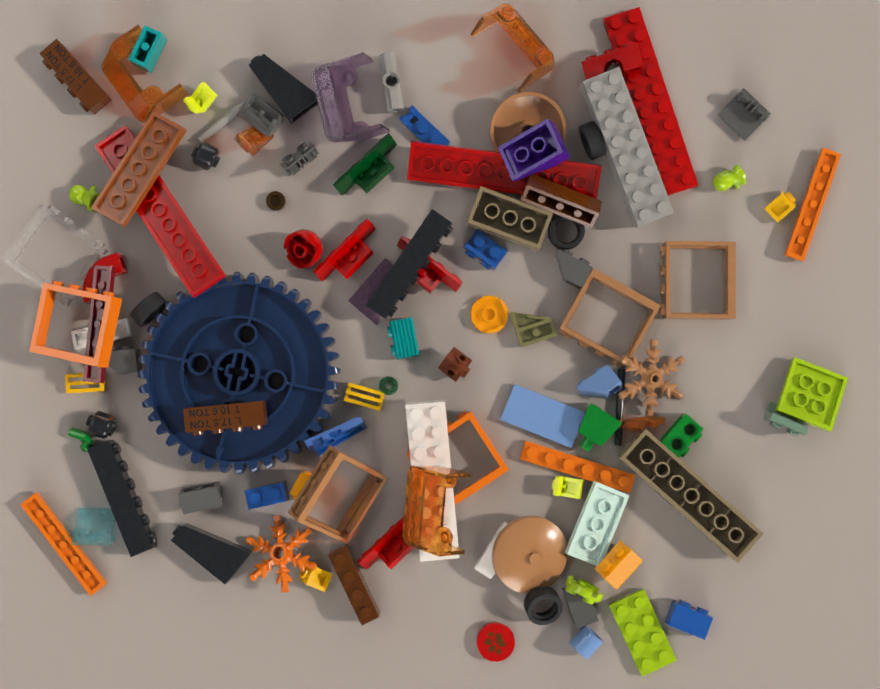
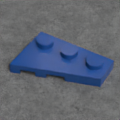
[304,416,368,457]

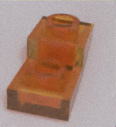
[623,416,666,432]

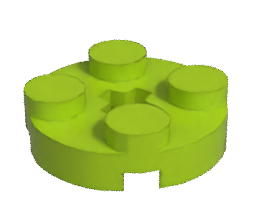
[565,575,604,605]

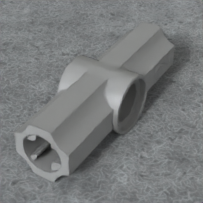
[379,52,404,113]

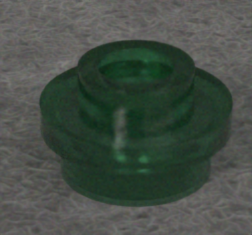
[379,376,398,395]

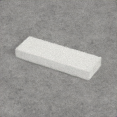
[71,318,132,350]

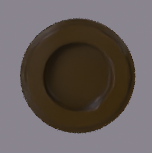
[266,191,286,211]

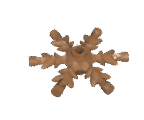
[618,339,685,416]

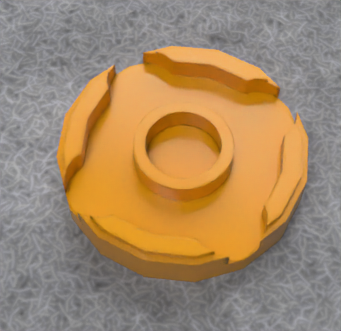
[470,295,509,334]

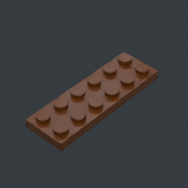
[91,111,187,228]

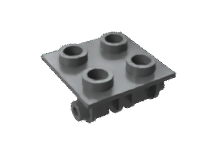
[717,88,771,141]
[280,142,319,176]

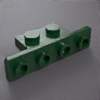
[333,133,397,195]

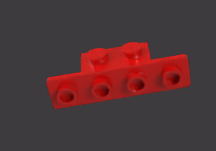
[313,219,376,281]
[397,236,462,294]
[357,508,418,569]

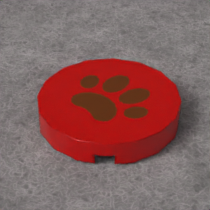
[476,622,515,662]

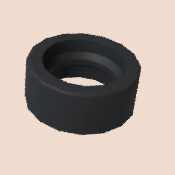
[578,121,606,160]
[548,215,585,250]
[130,292,167,327]
[524,586,563,625]

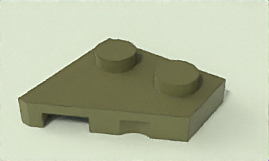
[509,312,557,348]

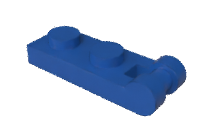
[399,105,450,145]

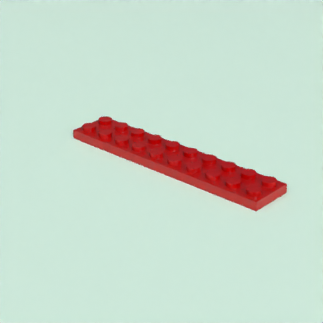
[603,7,699,196]
[94,125,226,298]
[407,141,602,199]

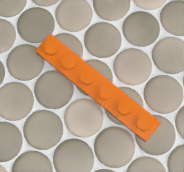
[784,148,841,262]
[519,441,636,493]
[20,492,108,596]

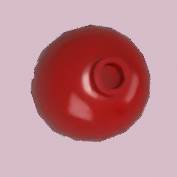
[283,229,323,269]

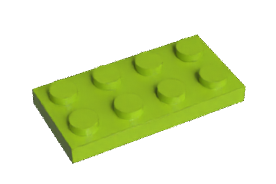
[608,588,677,677]

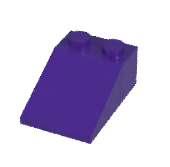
[498,119,571,181]

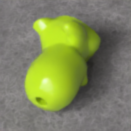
[713,165,746,192]
[69,185,99,212]

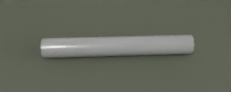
[198,102,243,142]

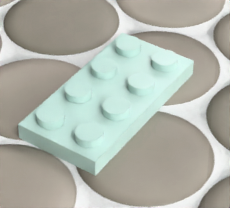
[564,481,630,566]

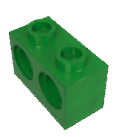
[659,413,704,458]

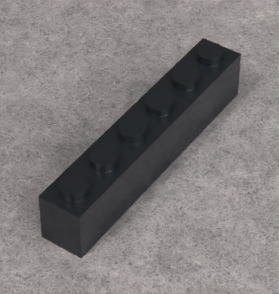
[366,209,453,319]
[87,440,157,557]

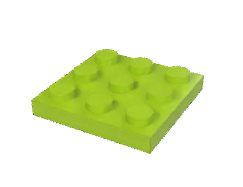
[775,357,848,432]

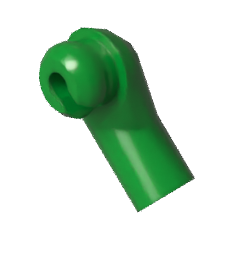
[68,427,94,452]

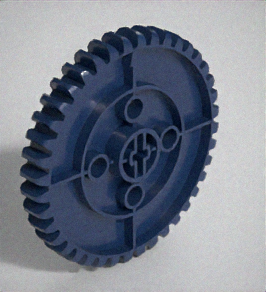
[137,272,341,474]

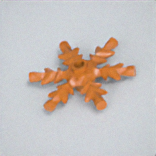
[246,515,317,593]

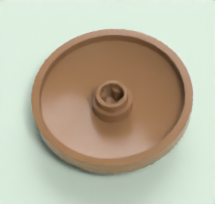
[490,91,567,152]
[492,515,568,593]

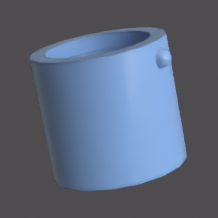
[569,625,604,659]

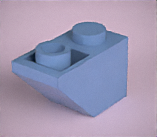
[576,364,623,399]

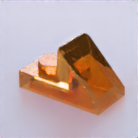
[235,127,274,156]

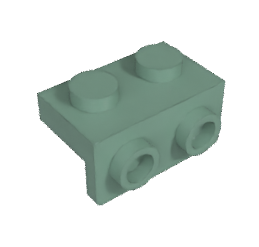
[763,402,809,437]

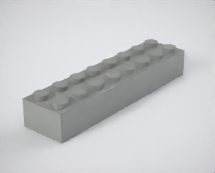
[579,67,674,227]

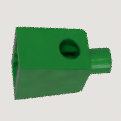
[578,403,623,452]

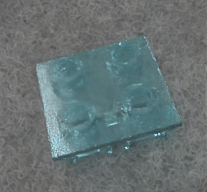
[72,508,115,546]

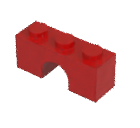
[581,42,645,80]

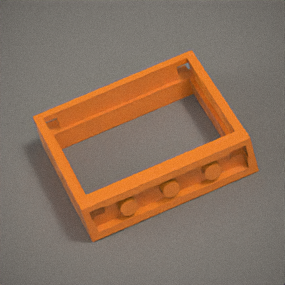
[29,280,122,368]
[406,410,509,505]

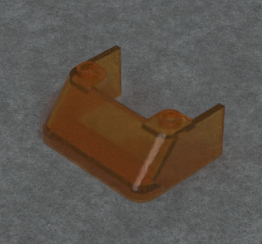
[470,3,556,93]
[101,24,189,123]
[403,465,471,557]

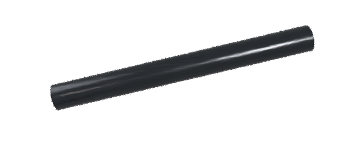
[614,369,626,446]

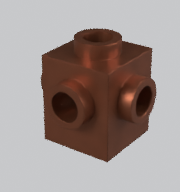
[438,347,472,382]

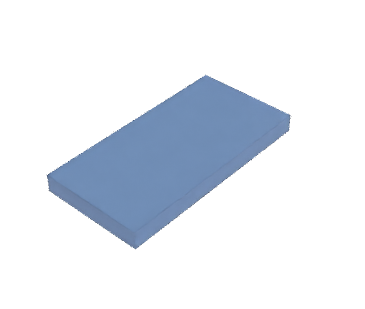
[500,384,585,448]

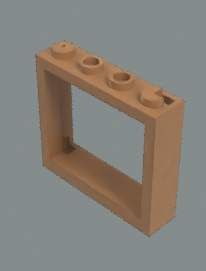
[659,241,736,320]
[558,268,661,368]
[288,445,388,544]

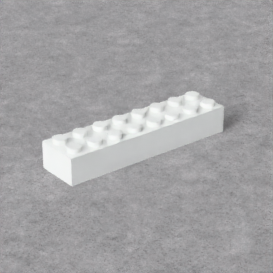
[405,399,459,562]

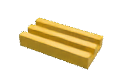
[65,373,106,393]
[343,382,385,411]

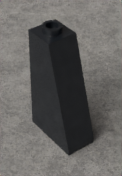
[249,54,321,124]
[171,523,253,584]

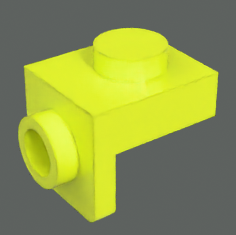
[183,82,218,114]
[552,476,584,499]

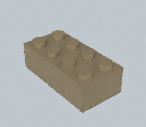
[467,186,553,252]

